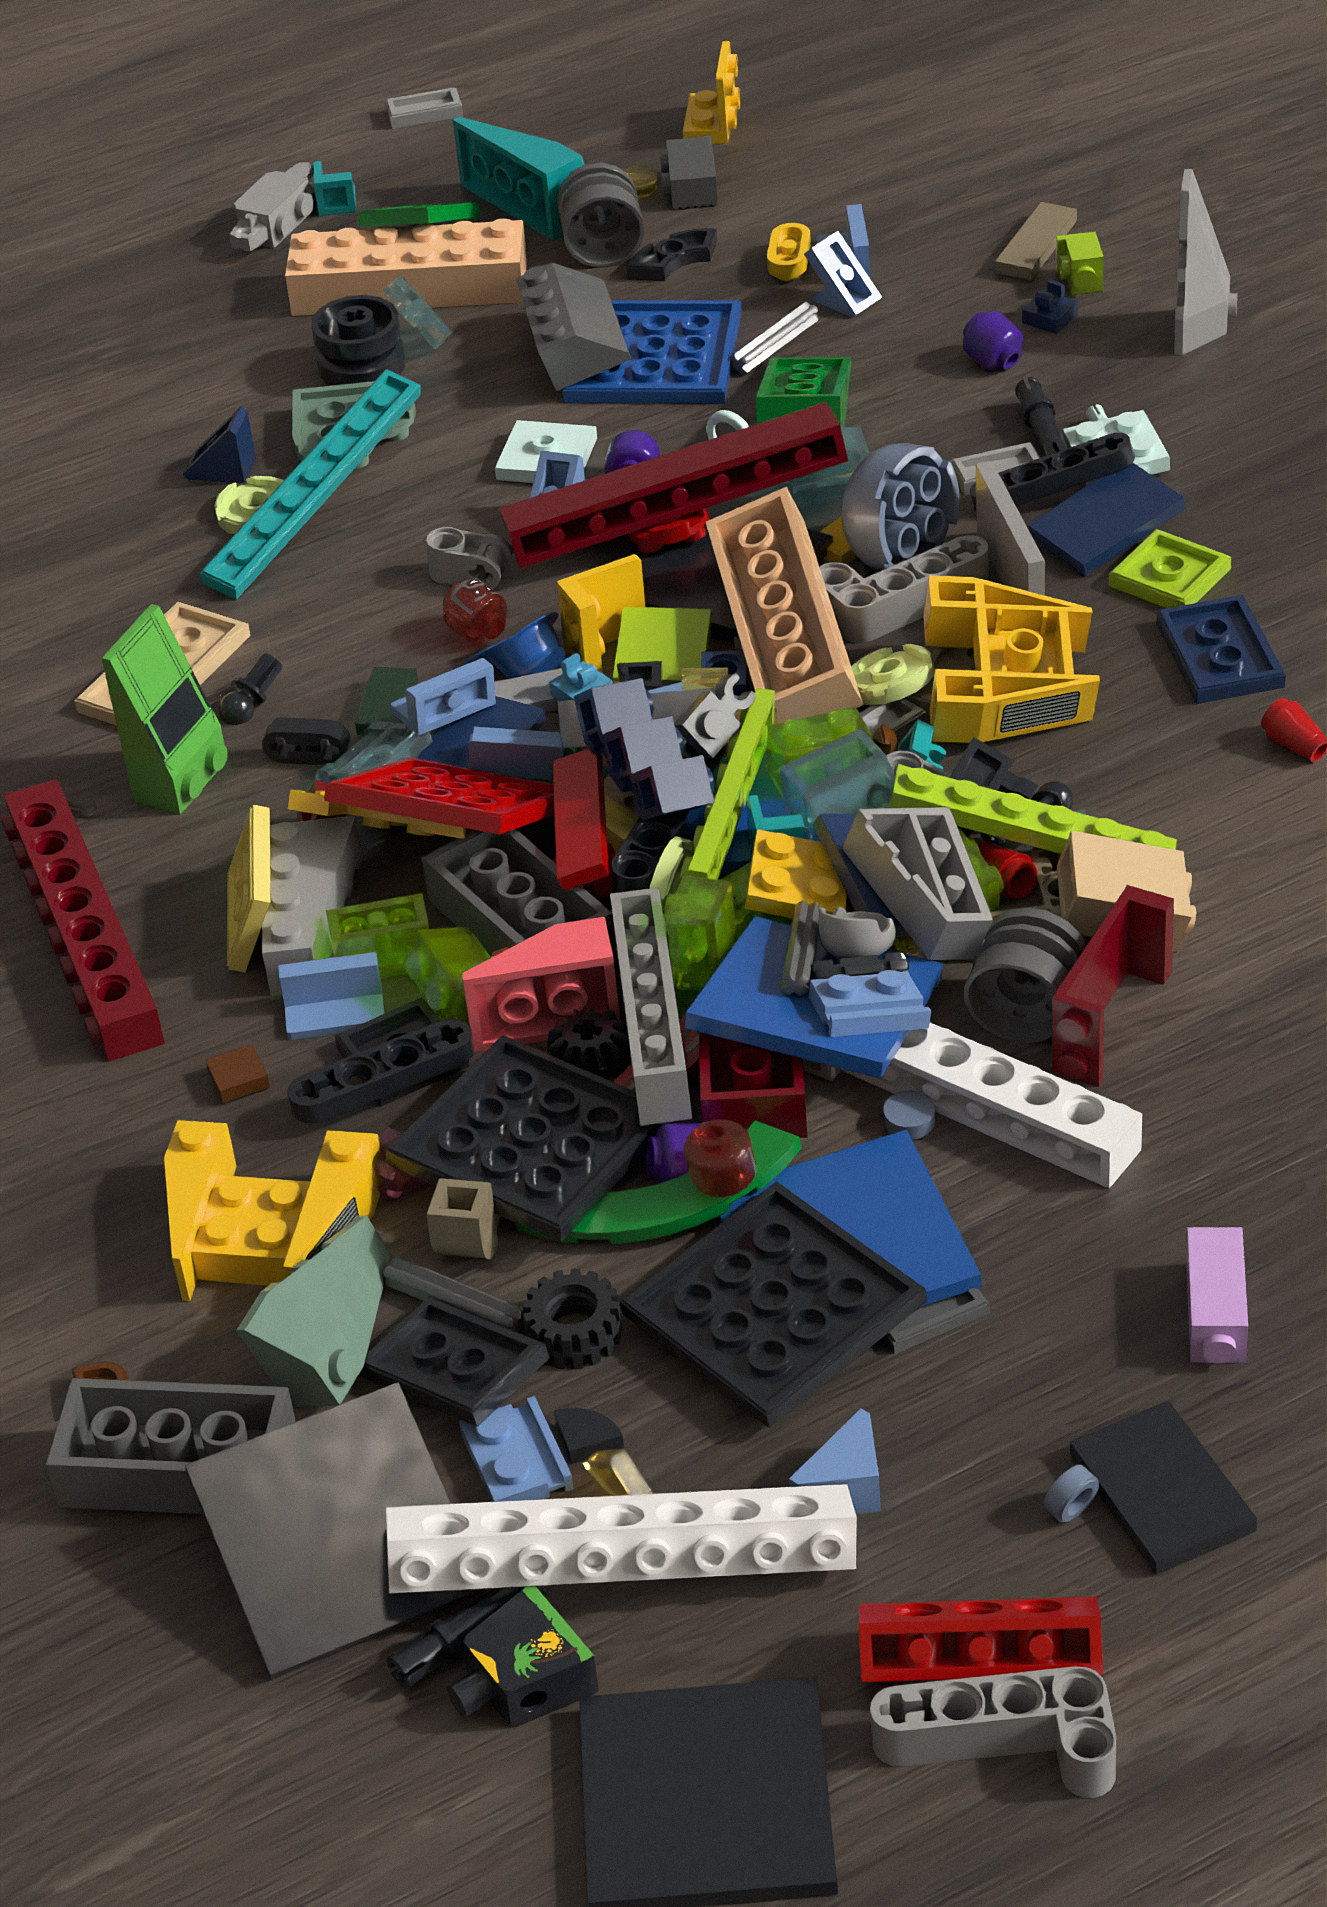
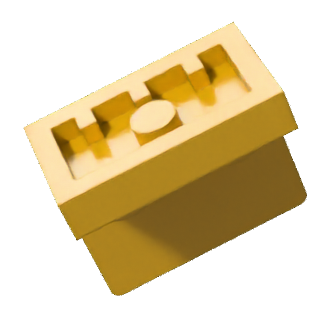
[683,41,740,144]
[557,554,645,674]

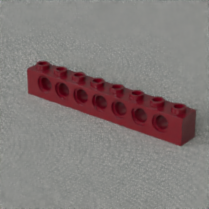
[0,779,165,1062]

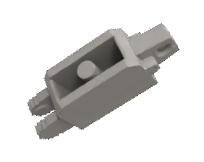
[229,162,316,252]

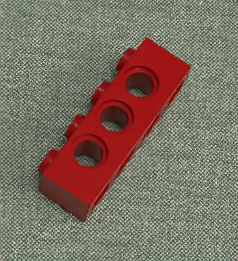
[859,1596,1103,1682]

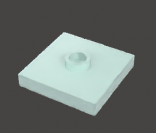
[495,420,597,483]

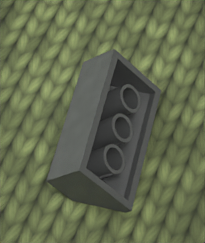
[516,263,631,391]

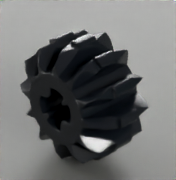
[547,1006,631,1080]

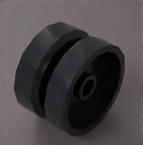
[312,295,405,386]

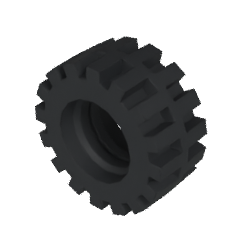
[523,1268,622,1370]

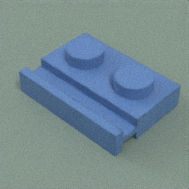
[809,970,931,1037]
[459,1396,574,1502]

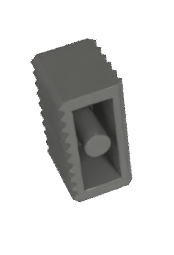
[660,136,718,210]

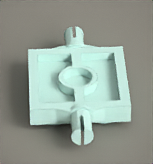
[1063,404,1170,486]

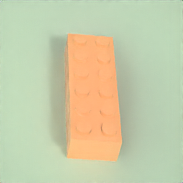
[285,218,527,316]
[706,487,863,737]

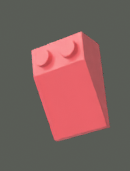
[462,917,620,1052]

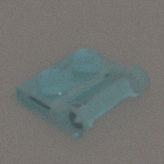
[315,721,433,783]

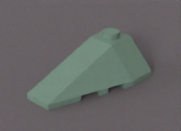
[236,1216,391,1407]

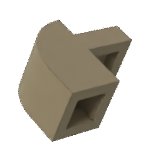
[427,1178,501,1259]

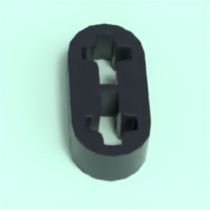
[262,717,351,765]

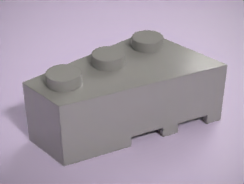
[842,807,993,960]

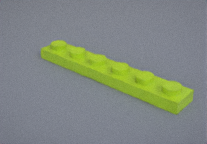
[681,688,775,910]
[888,764,1177,854]

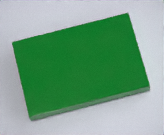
[358,202,480,227]

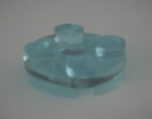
[382,275,453,350]

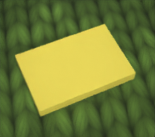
[227,805,270,972]

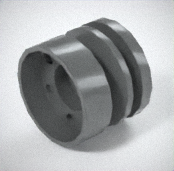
[557,162,644,268]
[964,907,1086,1043]

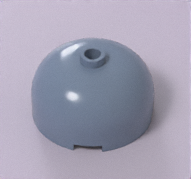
[841,443,959,572]

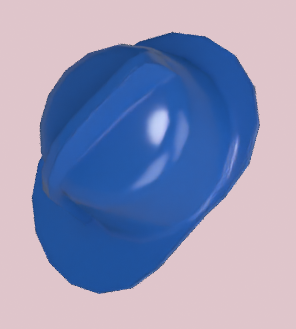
[464,612,566,679]

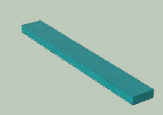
[200,369,421,600]

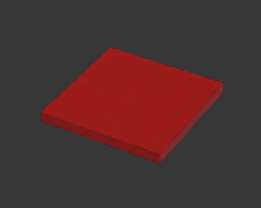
[324,757,555,835]

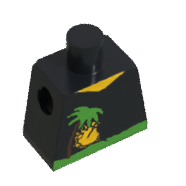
[447,1586,599,1727]

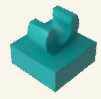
[898,719,946,770]

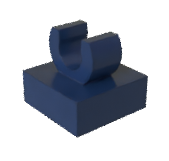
[1022,280,1078,334]

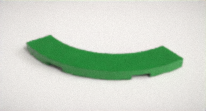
[515,1121,802,1244]

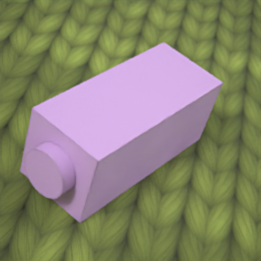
[1186,1227,1248,1364]

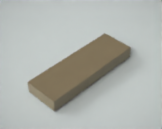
[995,202,1077,281]

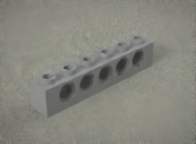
[610,888,692,1126]

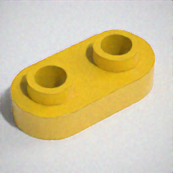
[767,223,811,281]

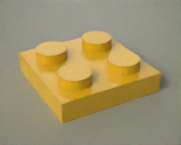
[744,829,847,919]

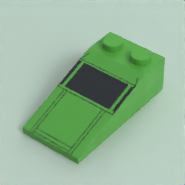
[102,604,228,815]

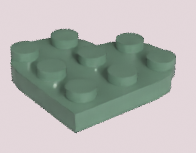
[292,381,416,469]

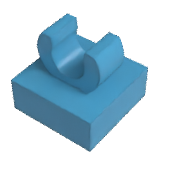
[549,653,613,701]

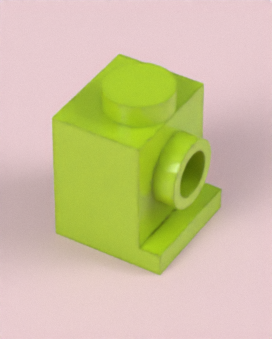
[1056,232,1104,295]

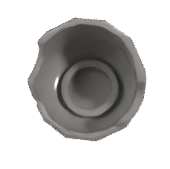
[818,907,896,959]

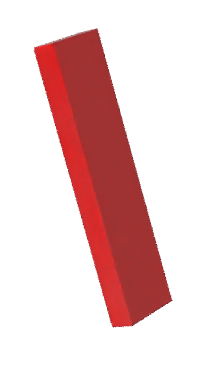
[553,748,609,891]

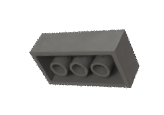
[422,829,617,958]
[46,1378,296,1514]

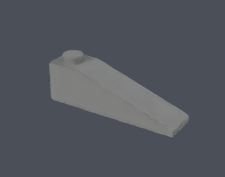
[1174,169,1238,355]

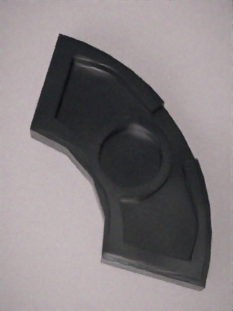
[626,228,717,281]

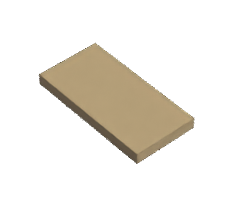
[74,602,250,726]

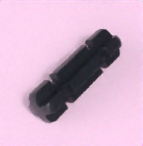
[810,952,909,980]

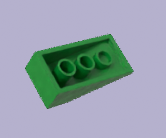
[756,357,851,437]

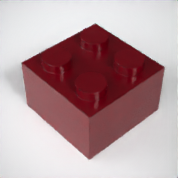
[698,1032,808,1143]

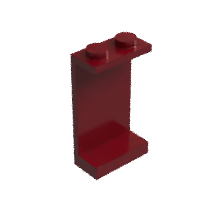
[1052,885,1174,1087]

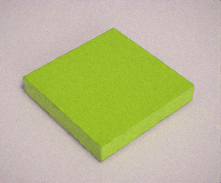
[1109,529,1231,608]
[613,607,712,687]

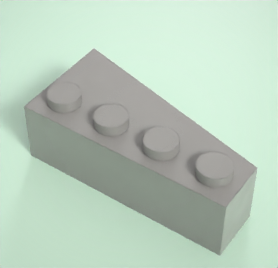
[262,815,363,996]

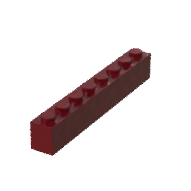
[499,402,848,569]

